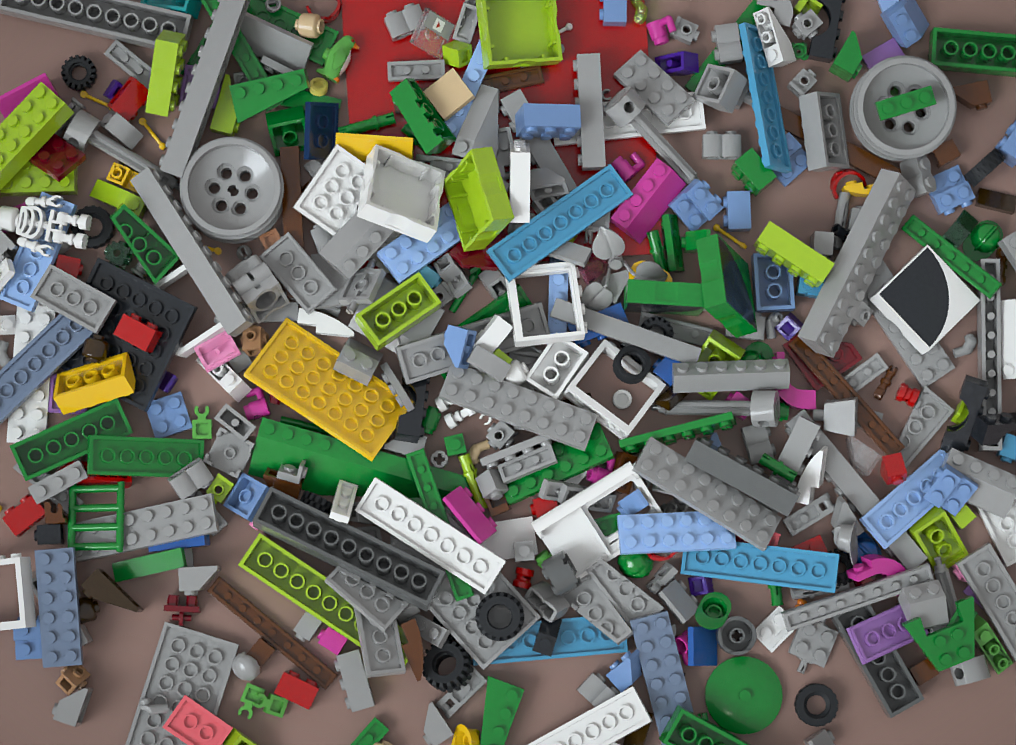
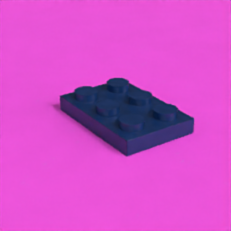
[304,102,339,160]

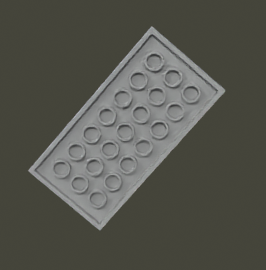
[389,512,541,670]
[125,621,239,745]

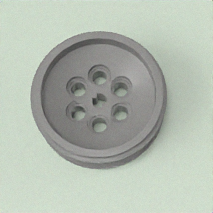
[849,55,957,161]
[180,137,284,244]

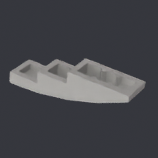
[452,0,478,44]
[538,478,617,513]

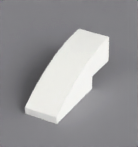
[297,308,355,338]
[469,315,513,370]
[796,446,828,505]

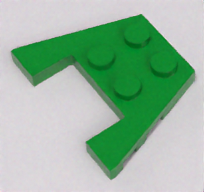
[902,595,975,672]

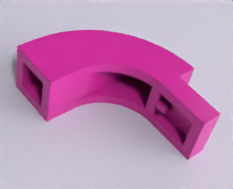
[772,352,816,411]
[846,554,906,596]

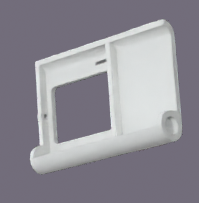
[531,461,663,579]

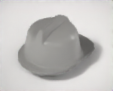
[834,521,858,565]

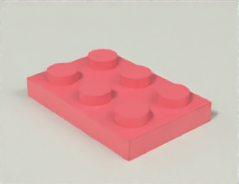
[163,695,233,745]

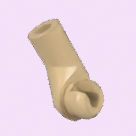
[468,440,490,465]

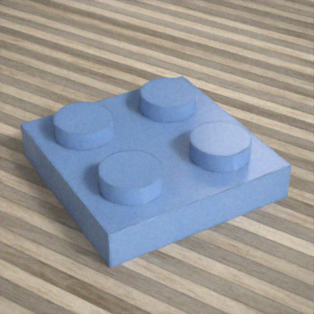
[147,391,192,438]

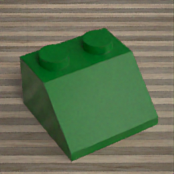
[829,31,863,82]
[265,105,305,157]

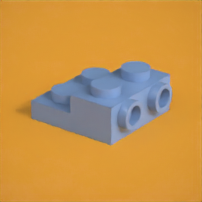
[761,132,808,187]
[929,165,976,216]
[668,179,723,231]
[922,463,978,516]
[223,472,270,522]
[13,616,42,660]

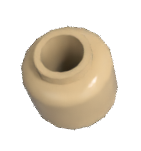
[295,13,325,38]

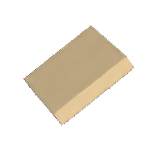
[423,68,476,121]

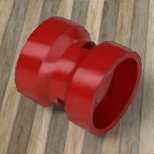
[895,382,920,407]
[512,567,535,589]

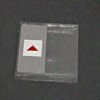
[410,8,456,60]

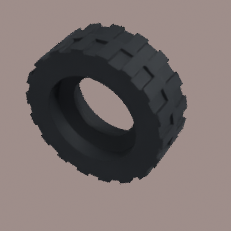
[964,148,1005,187]
[71,205,115,249]
[794,683,838,727]

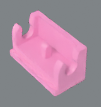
[194,331,241,373]

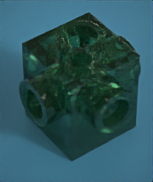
[104,240,133,269]

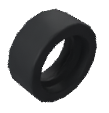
[612,345,651,384]

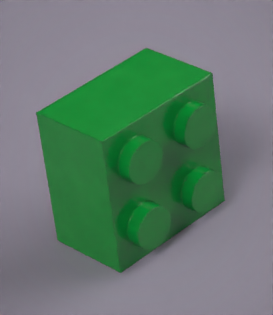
[731,148,777,197]

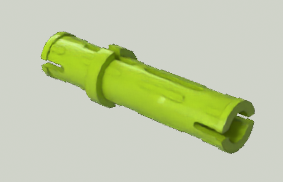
[458,453,488,509]

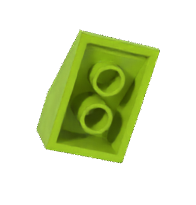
[698,329,746,400]
[907,506,969,571]

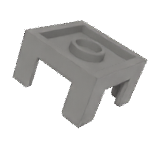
[203,427,255,479]

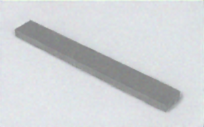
[550,298,702,362]
[781,563,934,632]

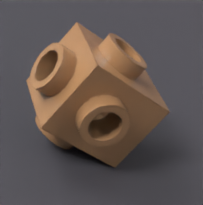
[240,325,270,357]
[55,665,91,696]

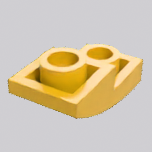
[106,162,139,194]
[841,180,873,197]

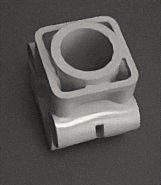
[226,255,290,324]

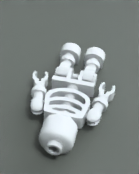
[0,195,92,258]
[434,359,529,429]

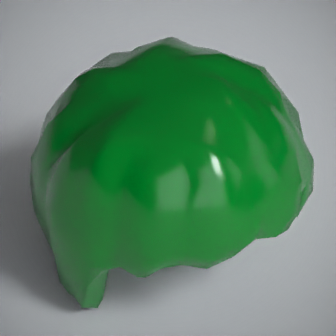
[617,554,654,578]

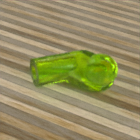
[630,0,648,24]

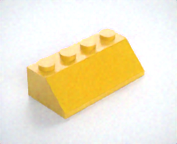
[336,133,414,164]
[53,352,136,415]

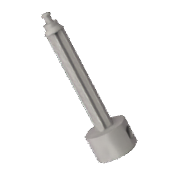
[604,86,700,184]
[63,109,180,192]
[651,390,780,427]
[933,556,991,686]

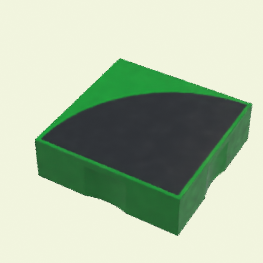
[696,234,757,338]
[623,279,704,316]

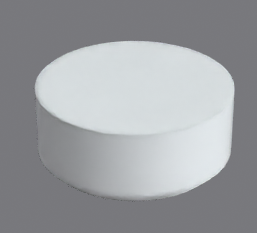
[612,390,632,409]

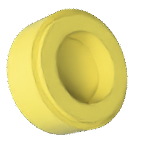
[309,77,328,96]

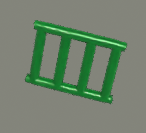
[67,481,125,553]

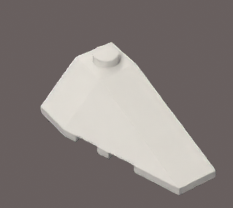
[1001,299,1016,380]

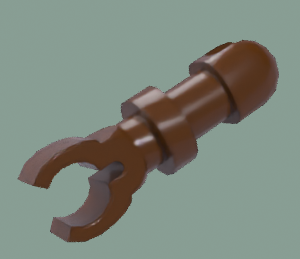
[996,248,1008,286]
[873,365,898,401]

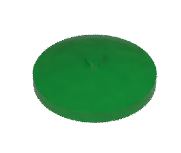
[705,656,783,734]

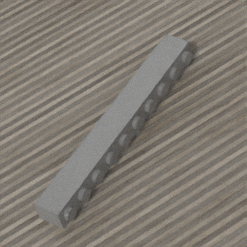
[130,167,254,337]
[977,259,1002,452]
[784,409,927,570]

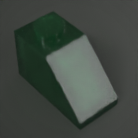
[942,210,979,248]

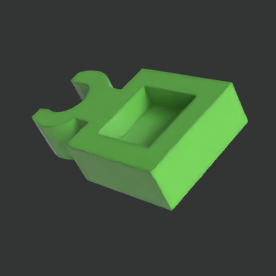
[192,406,212,439]
[238,682,266,719]
[252,692,289,718]

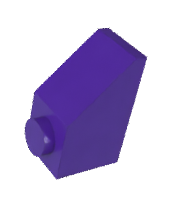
[655,51,699,76]

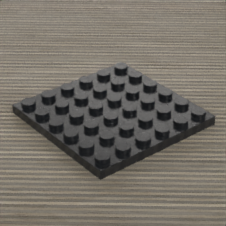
[60,258,198,412]

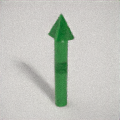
[449,267,482,313]
[280,416,329,435]

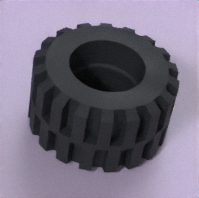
[475,592,524,641]
[422,640,474,693]

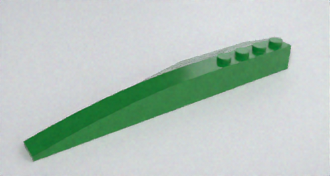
[248,417,474,501]

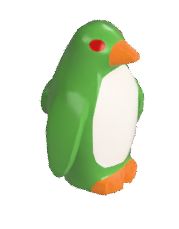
[316,35,359,84]

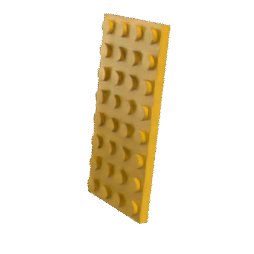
[243,317,414,462]

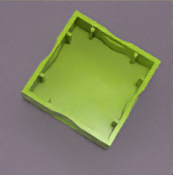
[476,0,563,70]
[444,146,515,252]

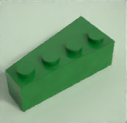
[229,69,310,123]
[389,78,456,154]
[110,203,179,285]
[480,676,524,745]

